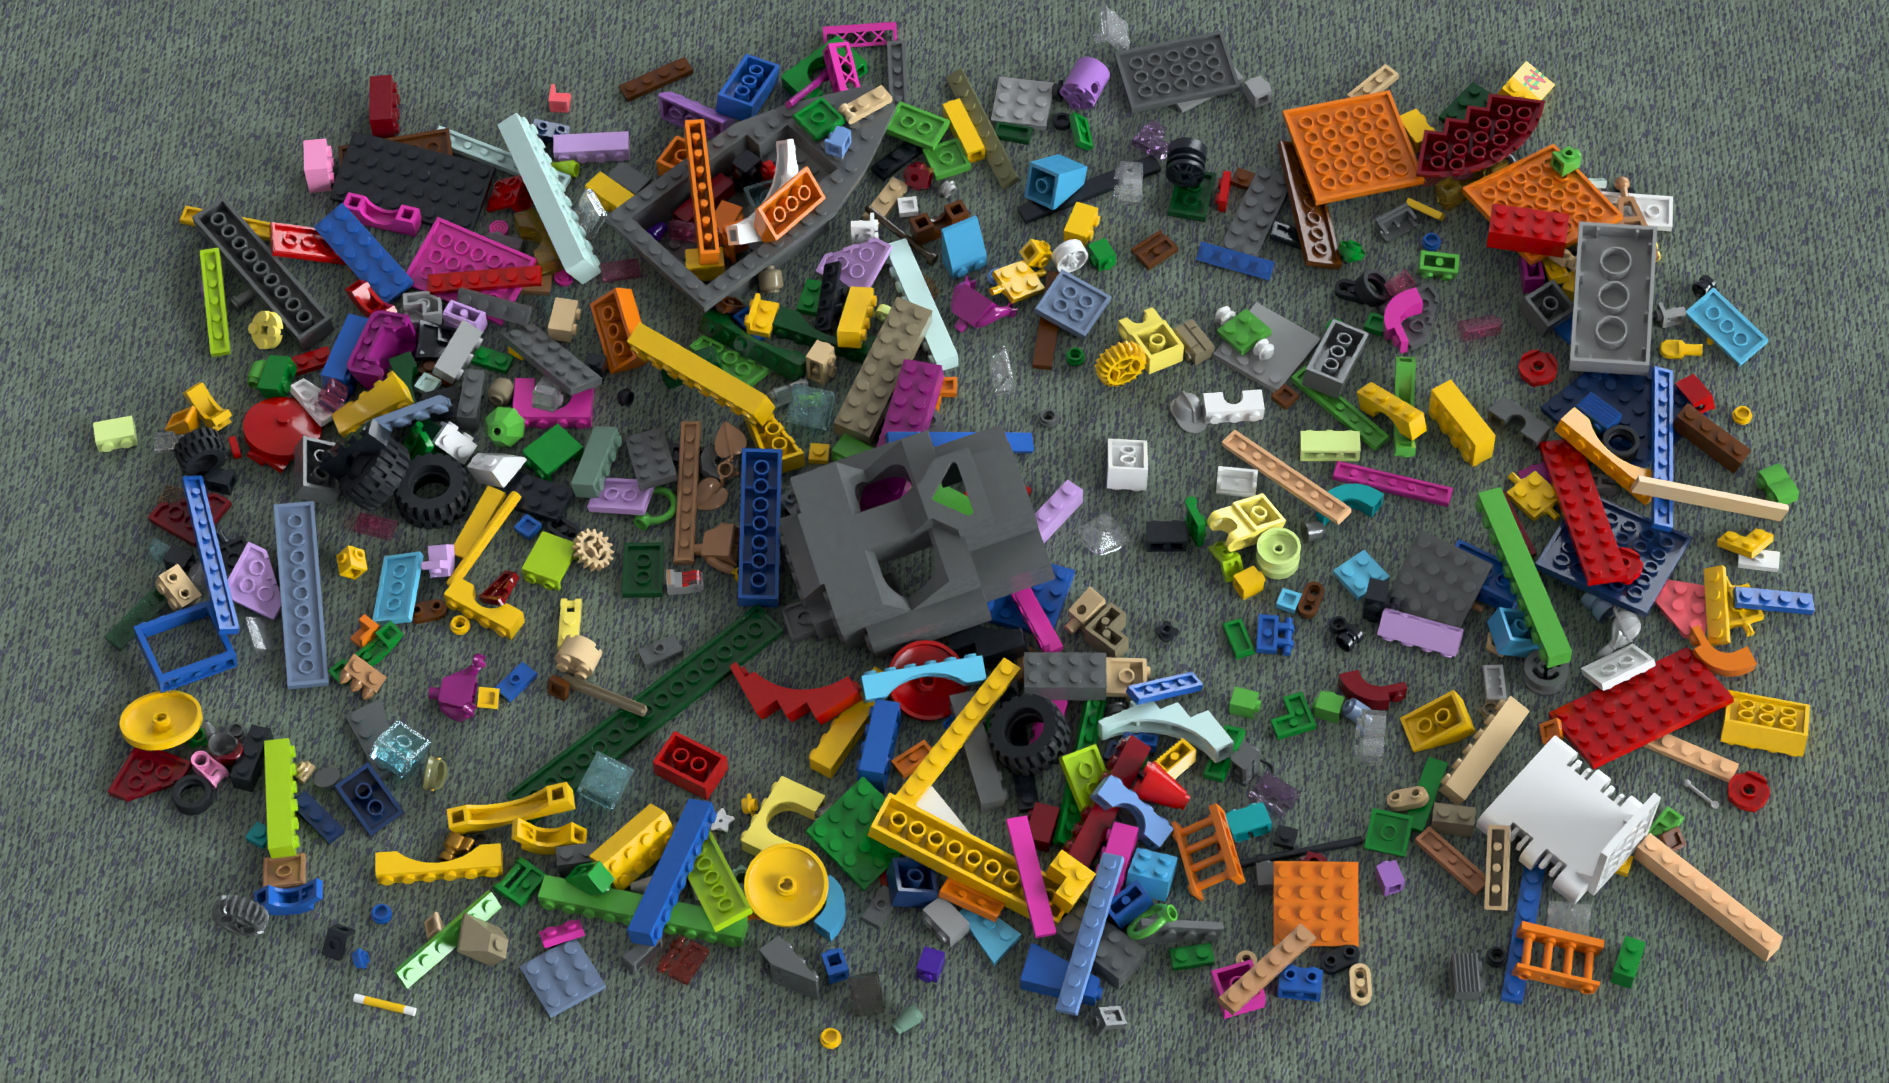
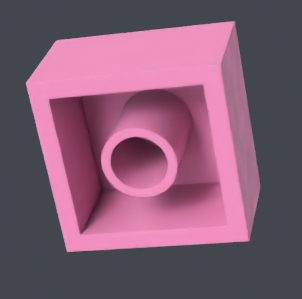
[303,139,335,193]

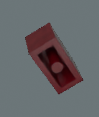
[1027,802,1060,852]

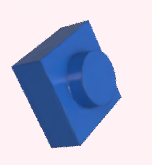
[514,514,542,541]

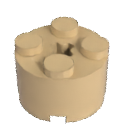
[555,634,602,681]

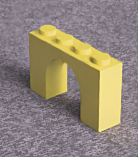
[740,776,826,856]

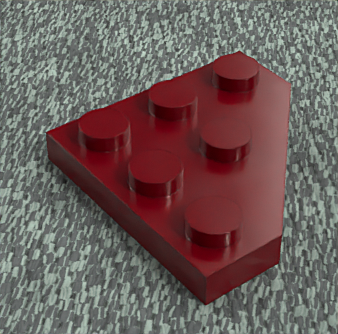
[148,493,232,548]
[108,747,192,802]

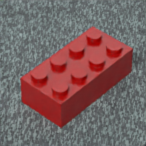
[1486,204,1570,258]

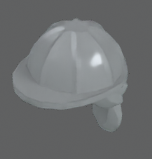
[1597,606,1641,660]

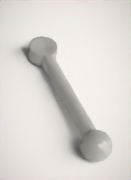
[1683,779,1719,810]

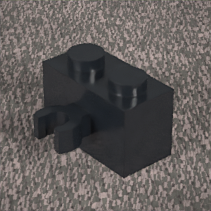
[1363,578,1401,623]

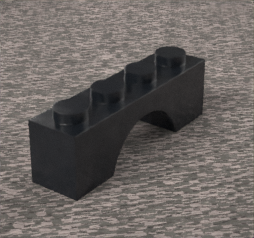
[320,419,391,480]

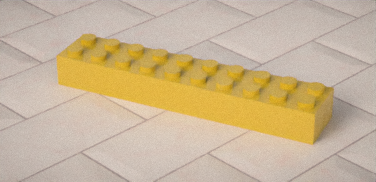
[868,792,1065,927]

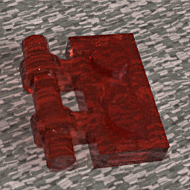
[657,935,710,986]

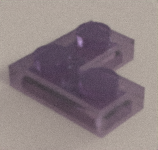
[1131,120,1170,160]

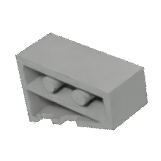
[432,320,483,384]

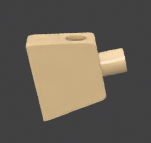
[1064,586,1106,635]

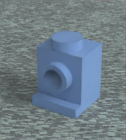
[824,126,852,159]

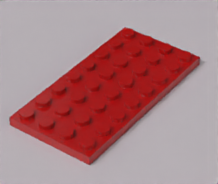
[1548,647,1734,770]

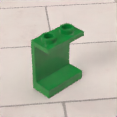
[522,424,584,482]

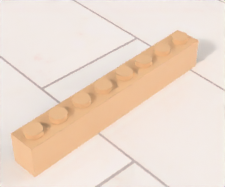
[1634,833,1783,962]

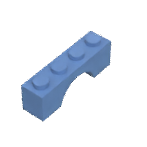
[1090,775,1173,851]

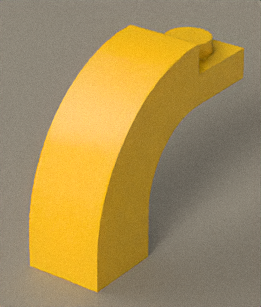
[182,382,232,431]
[511,818,587,855]

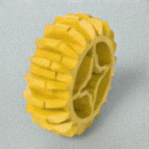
[1095,340,1147,387]

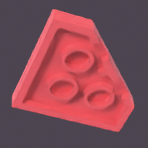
[1655,580,1707,639]

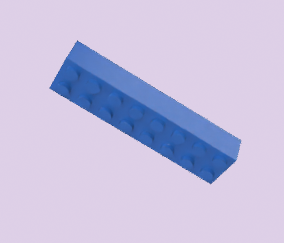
[738,448,782,607]

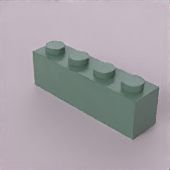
[571,426,622,498]

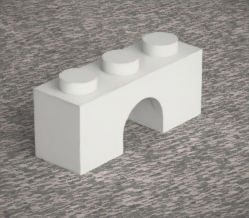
[1202,390,1265,424]

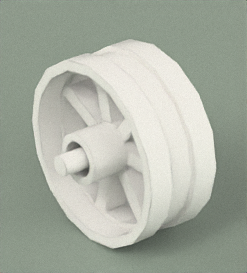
[1051,239,1088,273]

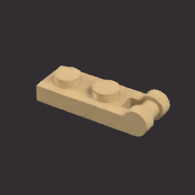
[838,85,892,124]

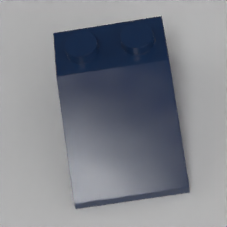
[333,762,404,836]

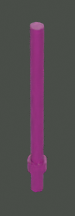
[785,69,830,108]

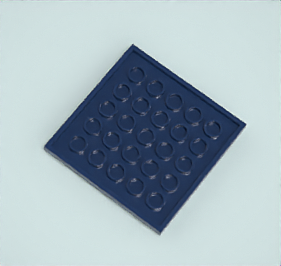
[1540,364,1708,468]
[1535,497,1692,618]

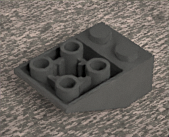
[759,935,820,1000]

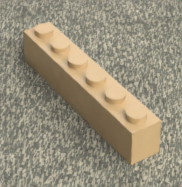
[1438,696,1530,805]

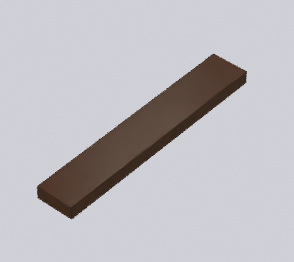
[1033,271,1060,370]

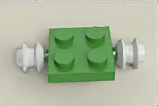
[1215,306,1274,360]

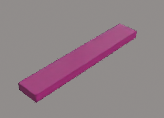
[1332,461,1453,507]
[1006,816,1056,938]

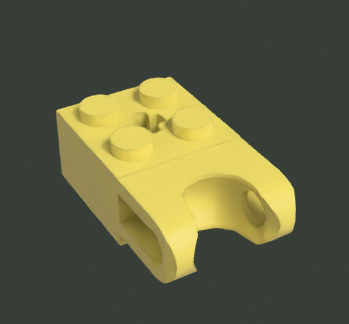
[1117,307,1184,374]
[1207,493,1286,552]

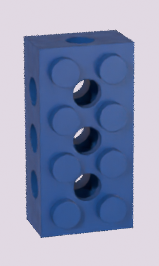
[1455,539,1517,609]

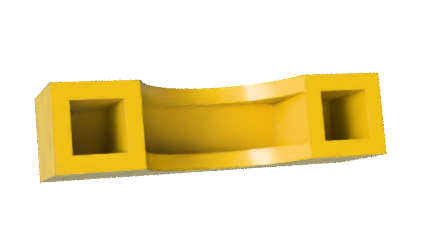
[1357,382,1427,441]
[444,576,525,639]

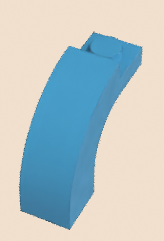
[814,875,846,942]

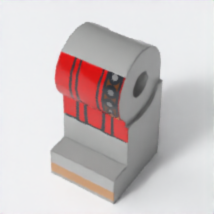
[666,569,704,595]

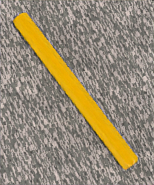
[446,491,521,586]

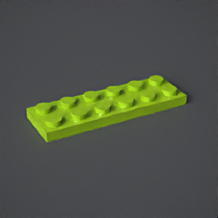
[688,830,753,932]

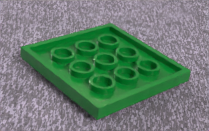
[805,776,902,892]

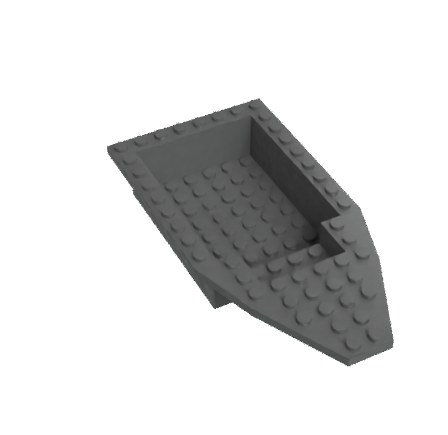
[604,84,896,314]

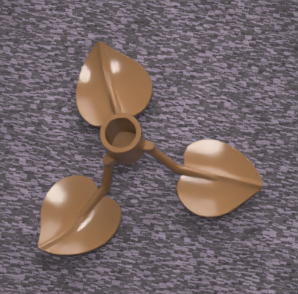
[697,422,782,510]

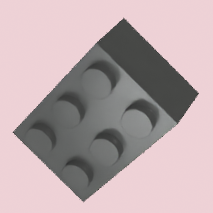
[294,436,340,505]

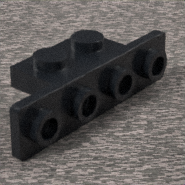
[815,261,850,333]

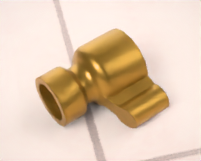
[438,832,475,862]

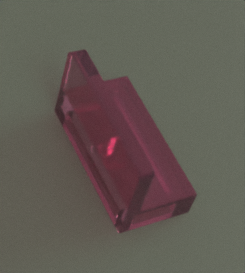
[1457,315,1503,342]

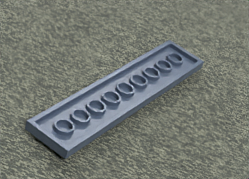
[274,501,329,690]

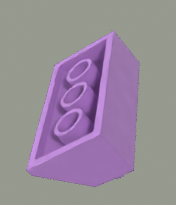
[658,92,735,140]

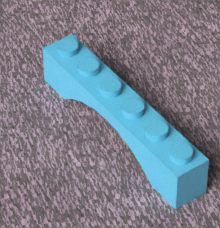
[860,653,987,703]

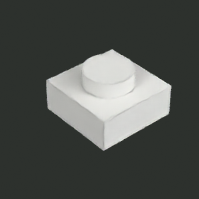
[897,196,918,218]

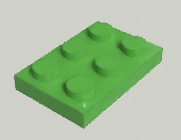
[885,101,950,151]

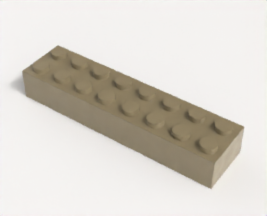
[833,297,932,446]

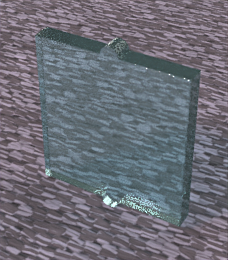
[536,281,574,315]

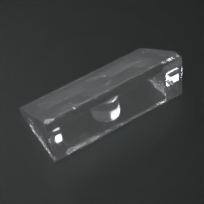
[245,617,277,657]

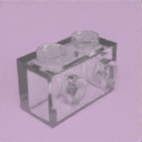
[1114,161,1143,205]

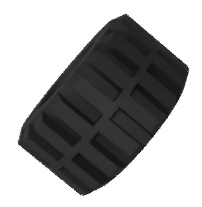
[173,428,228,477]

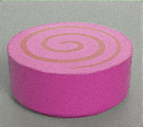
[489,220,509,235]

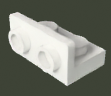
[851,213,879,245]

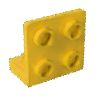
[685,247,725,281]

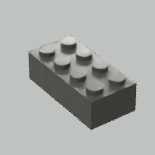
[1302,319,1369,399]
[1024,652,1107,700]
[1053,901,1146,990]

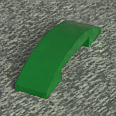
[328,621,404,685]

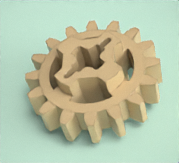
[572,529,614,571]

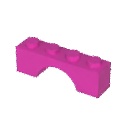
[343,192,422,237]

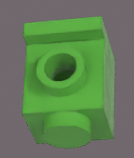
[1550,146,1582,177]

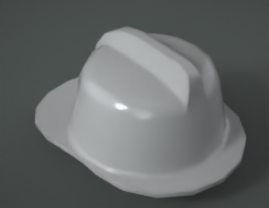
[1170,391,1208,434]

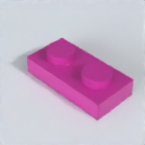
[539,919,585,948]

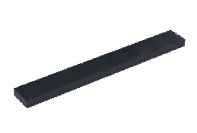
[1017,154,1161,224]

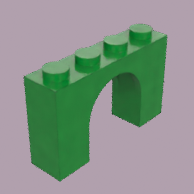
[781,35,868,101]

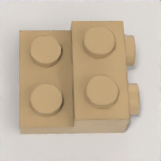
[1106,657,1150,701]

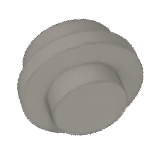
[939,181,957,198]

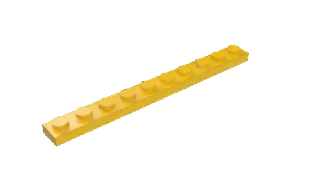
[896,658,1021,806]

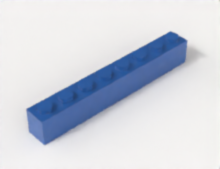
[627,798,717,947]

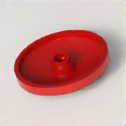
[243,397,322,460]
[888,640,967,722]

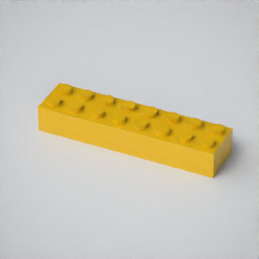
[627,322,775,427]

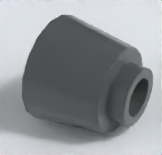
[1300,520,1325,543]

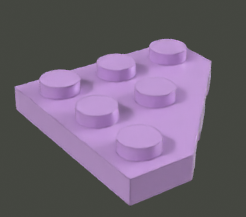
[816,237,893,287]
[228,542,282,621]

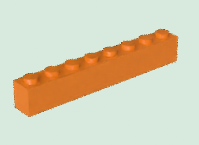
[684,119,720,265]

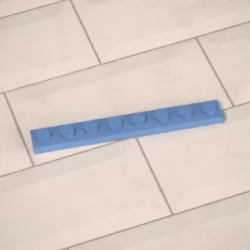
[1055,852,1124,1016]

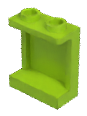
[521,531,578,591]

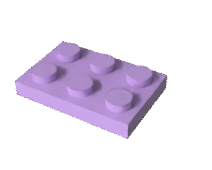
[587,478,655,515]

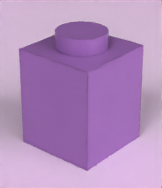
[1375,860,1405,896]

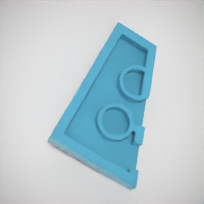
[959,908,1021,967]

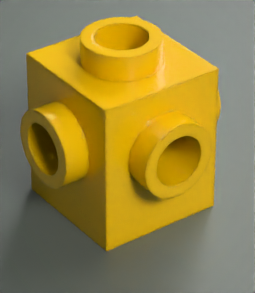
[1019,239,1052,269]
[336,545,367,580]

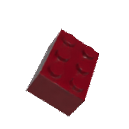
[369,75,400,139]

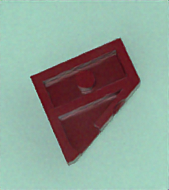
[478,571,519,606]

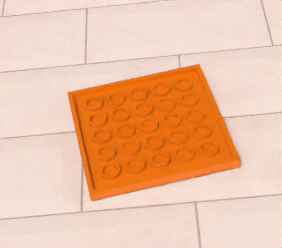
[1282,90,1425,205]
[1462,144,1623,266]

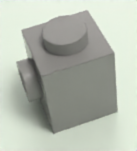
[1244,75,1272,109]

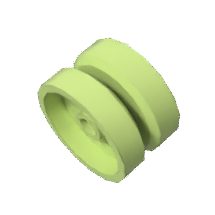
[1256,527,1301,580]

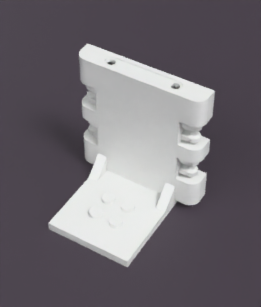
[1476,736,1661,905]

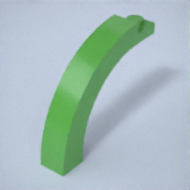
[1393,357,1416,458]

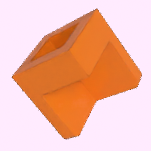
[351,614,380,649]

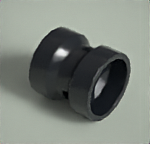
[1335,624,1364,652]

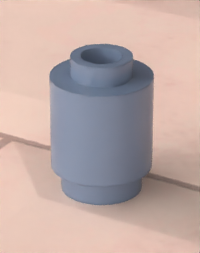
[1342,698,1374,726]

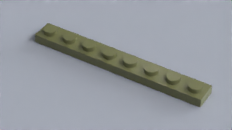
[946,68,1020,190]

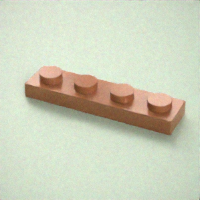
[1414,826,1486,896]

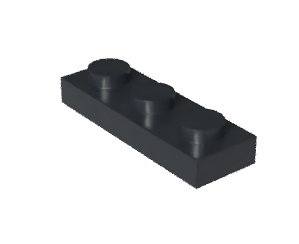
[871,141,923,182]

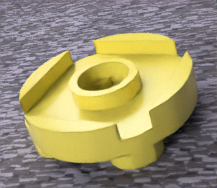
[248,311,283,349]

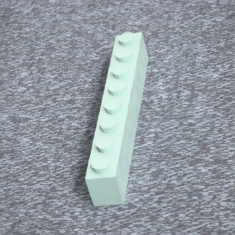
[885,238,958,371]

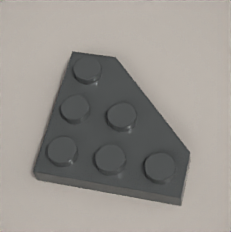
[1380,282,1440,351]

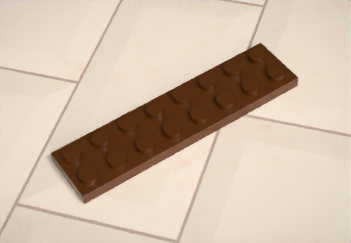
[1277,140,1342,270]

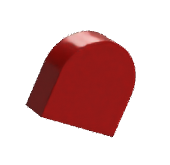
[228,436,242,460]

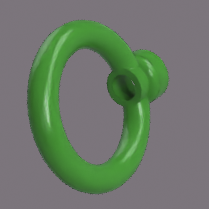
[633,486,677,530]
[1127,903,1177,940]

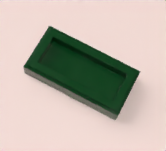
[994,121,1033,145]

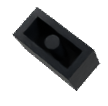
[1146,520,1187,552]

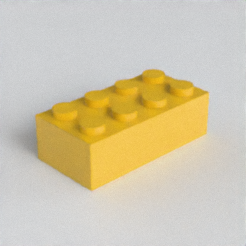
[1428,380,1496,467]
[589,803,674,890]

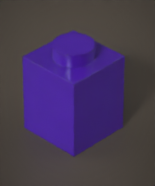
[916,946,945,983]

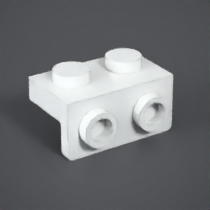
[432,421,478,464]

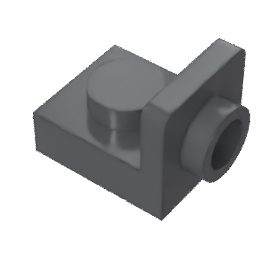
[1090,1006,1128,1036]

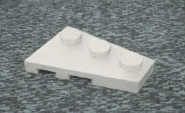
[290,378,345,427]

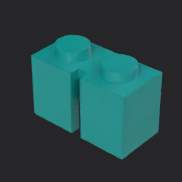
[1225,802,1272,844]

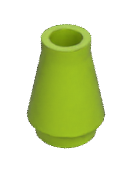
[551,160,580,179]

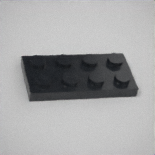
[494,471,575,524]

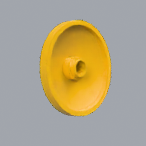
[119,690,203,750]
[744,843,829,927]

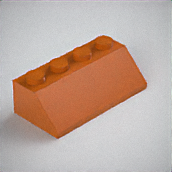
[754,166,826,242]
[590,288,649,374]

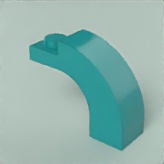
[1316,484,1384,526]

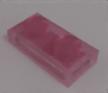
[600,258,641,283]
[1384,269,1417,298]

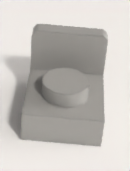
[1654,302,1686,328]

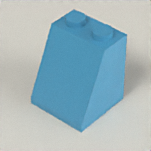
[1024,154,1087,210]

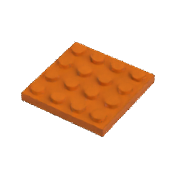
[1273,861,1359,947]

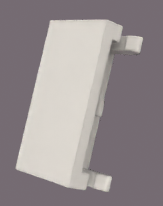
[1216,466,1258,497]

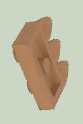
[339,654,387,700]

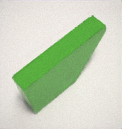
[1647,806,1685,836]

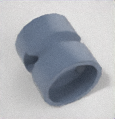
[1581,592,1619,623]

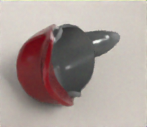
[204,722,243,766]

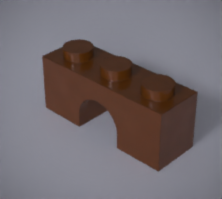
[909,199,969,245]

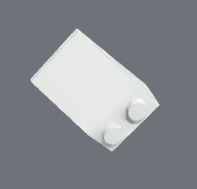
[1107,439,1148,491]

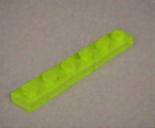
[200,248,231,357]

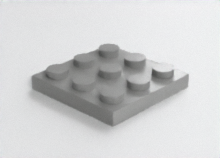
[991,77,1054,130]

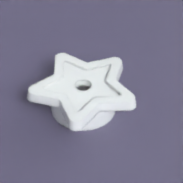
[710,808,735,832]

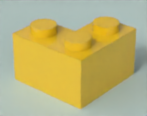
[1046,850,1096,914]

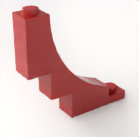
[730,662,863,725]

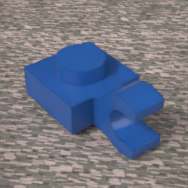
[1123,732,1159,753]

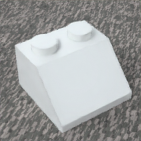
[467,453,527,488]

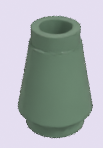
[891,1004,924,1035]

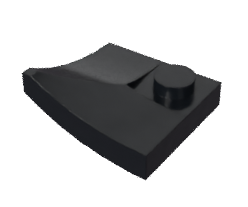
[413,320,456,362]

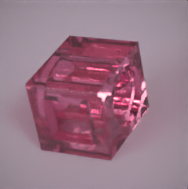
[318,378,348,413]

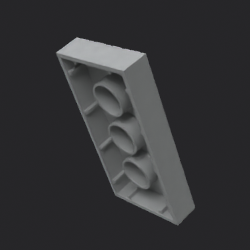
[1569,222,1657,376]

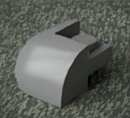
[403,291,442,329]

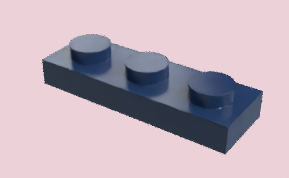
[294,790,345,845]

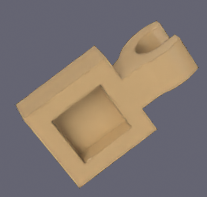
[1549,249,1576,273]

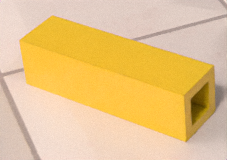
[942,98,985,163]

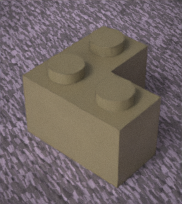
[1084,602,1129,658]

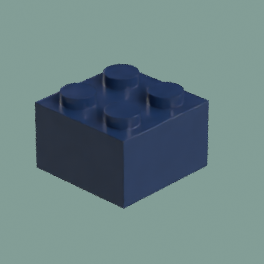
[886,857,938,908]

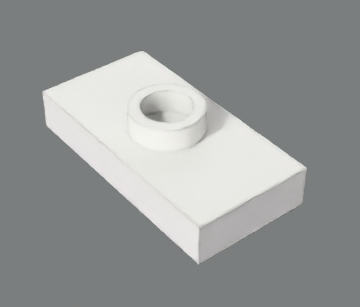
[1737,550,1780,572]

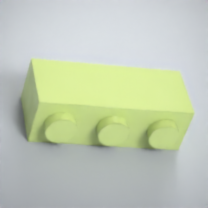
[1300,430,1361,461]

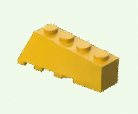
[332,371,414,439]

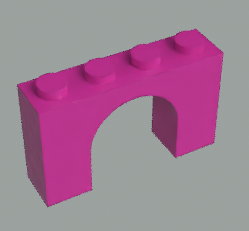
[513,378,595,429]

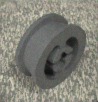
[1522,649,1569,696]

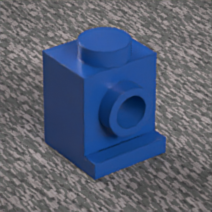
[821,948,850,984]

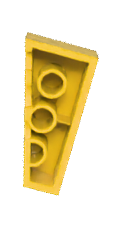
[743,413,805,473]

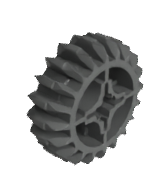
[211,894,269,937]

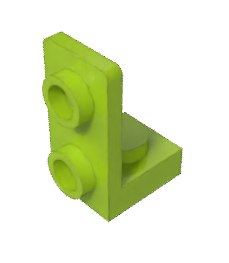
[1208,541,1244,583]

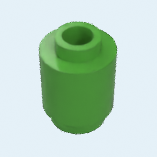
[247,360,267,389]

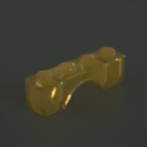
[1435,159,1508,211]
[513,207,562,277]

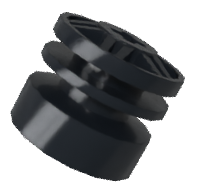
[1165,137,1207,187]

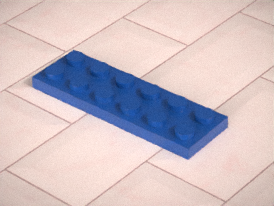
[314,203,415,304]

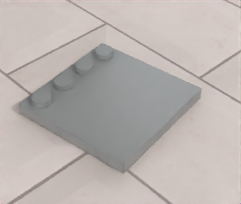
[1213,302,1321,392]

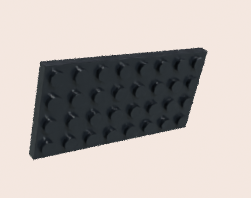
[329,131,496,232]

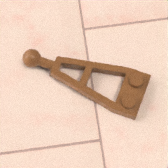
[1614,176,1659,261]

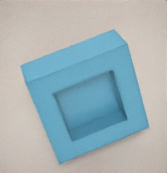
[1276,588,1302,614]

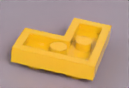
[1717,528,1774,559]

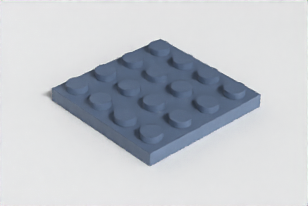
[365,395,452,432]

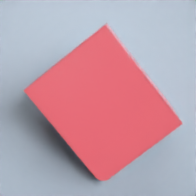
[548,84,571,113]

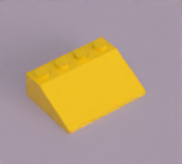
[1720,690,1810,757]

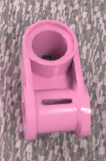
[191,751,230,789]

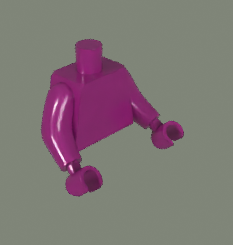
[951,276,1018,333]
[428,653,486,722]

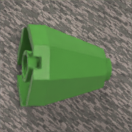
[484,406,525,447]

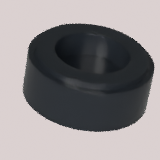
[1053,112,1070,131]

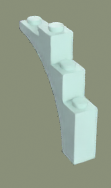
[1098,700,1234,763]

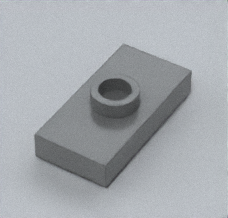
[1482,664,1507,704]

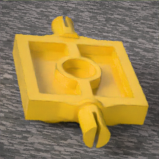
[989,260,1047,304]
[1506,471,1561,521]
[1726,576,1764,637]

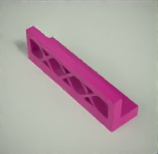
[823,22,897,47]
[822,42,860,93]
[1010,588,1063,652]

